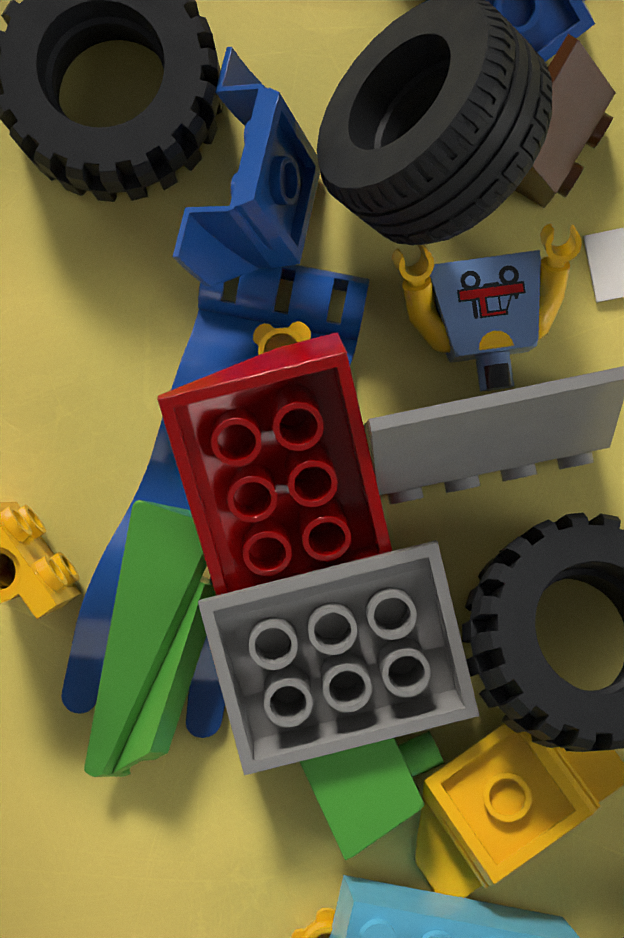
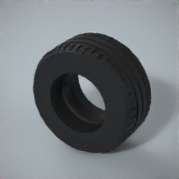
[317,0,552,245]

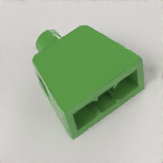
[300,731,444,860]

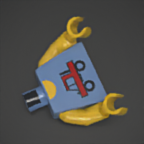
[392,224,582,391]

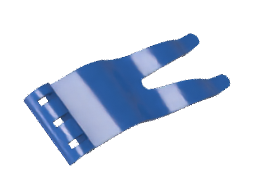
[61,265,370,738]

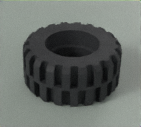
[0,0,223,202]
[462,512,624,752]

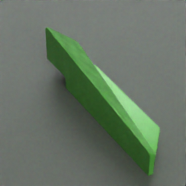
[84,500,216,777]

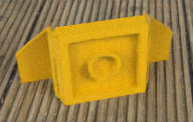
[414,724,624,898]

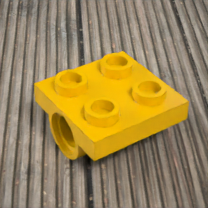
[0,502,82,619]

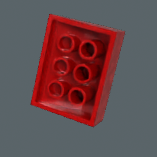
[157,332,392,596]

